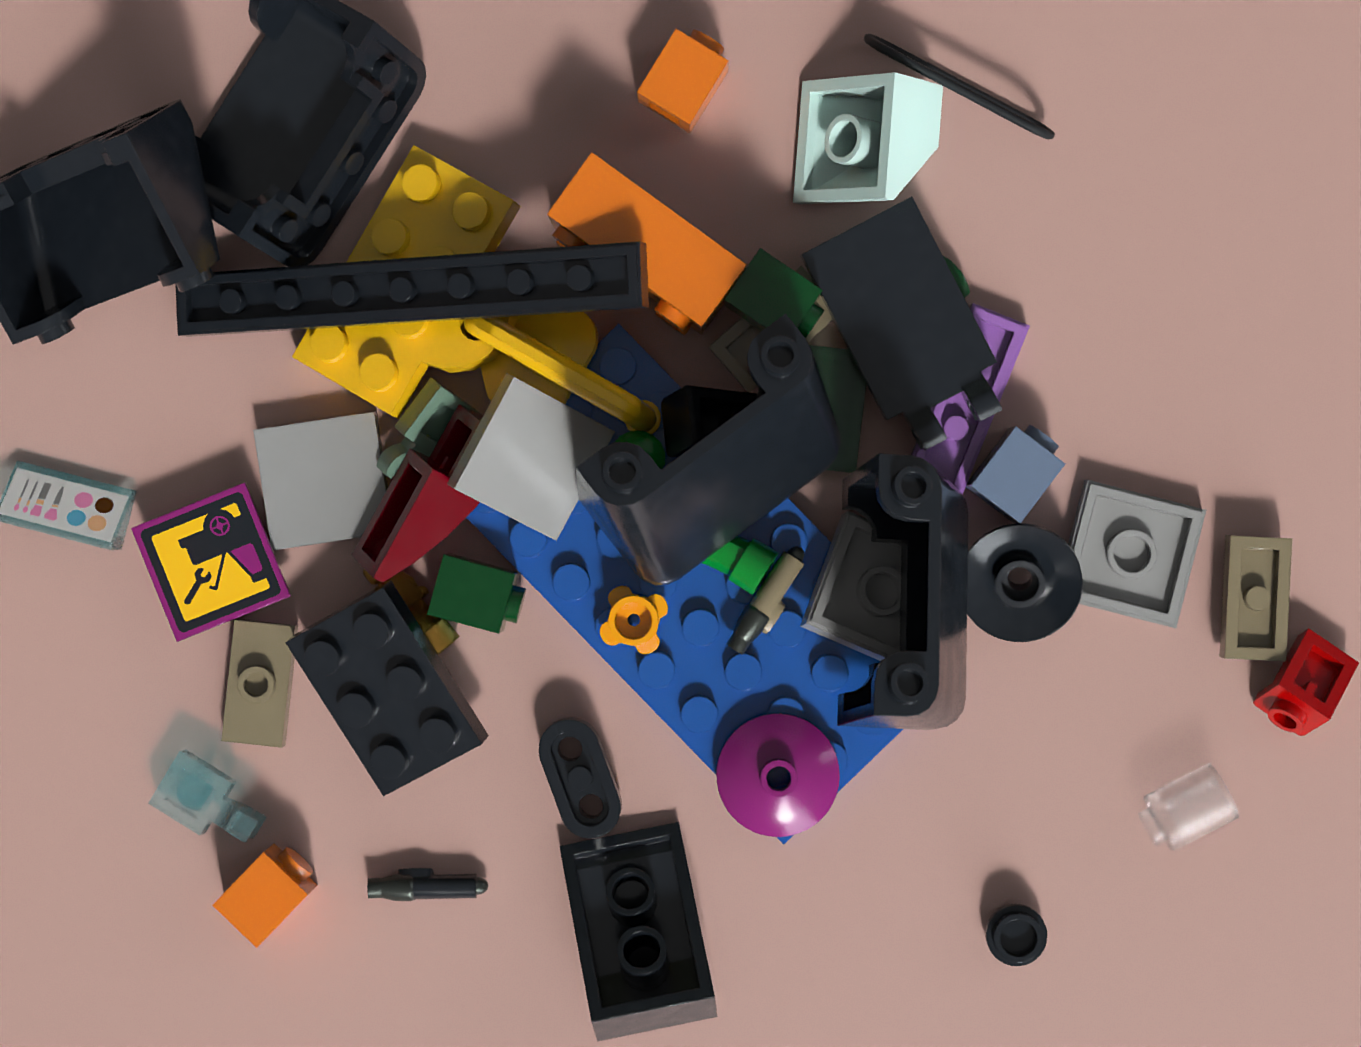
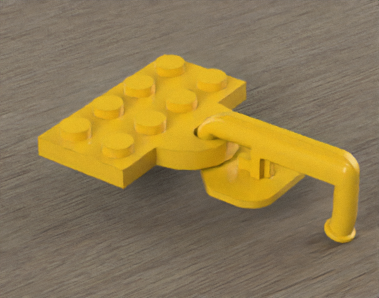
[292,145,661,434]

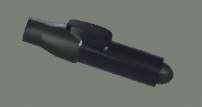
[367,868,489,901]

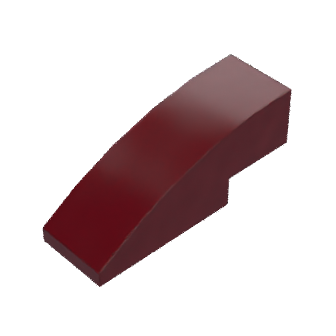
[351,404,484,582]

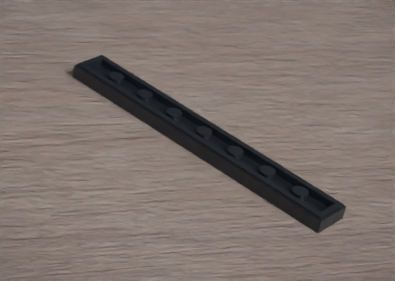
[176,241,649,337]

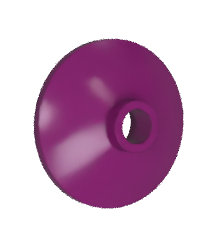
[716,713,840,837]

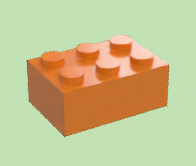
[547,152,747,336]

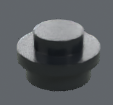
[985,904,1047,966]

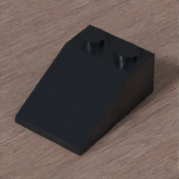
[559,822,718,1042]

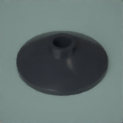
[967,523,1083,642]

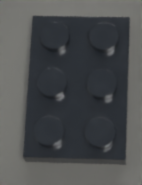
[285,580,489,796]

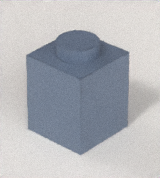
[966,425,1066,523]

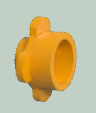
[600,586,668,654]

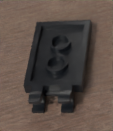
[800,196,1002,450]

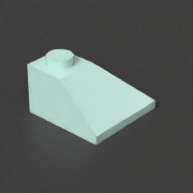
[793,72,943,204]

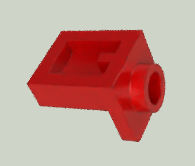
[1253,628,1359,736]

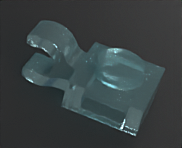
[148,749,266,842]

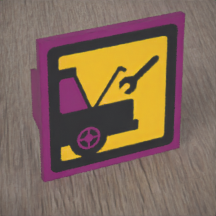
[131,483,291,642]

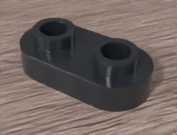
[539,717,622,839]

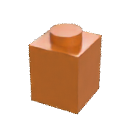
[637,28,729,133]
[212,843,317,948]

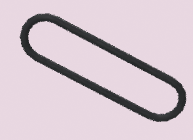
[864,34,1055,140]

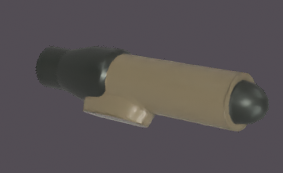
[726,546,804,655]

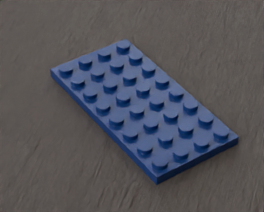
[466,323,903,845]

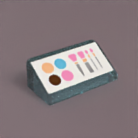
[0,461,137,550]

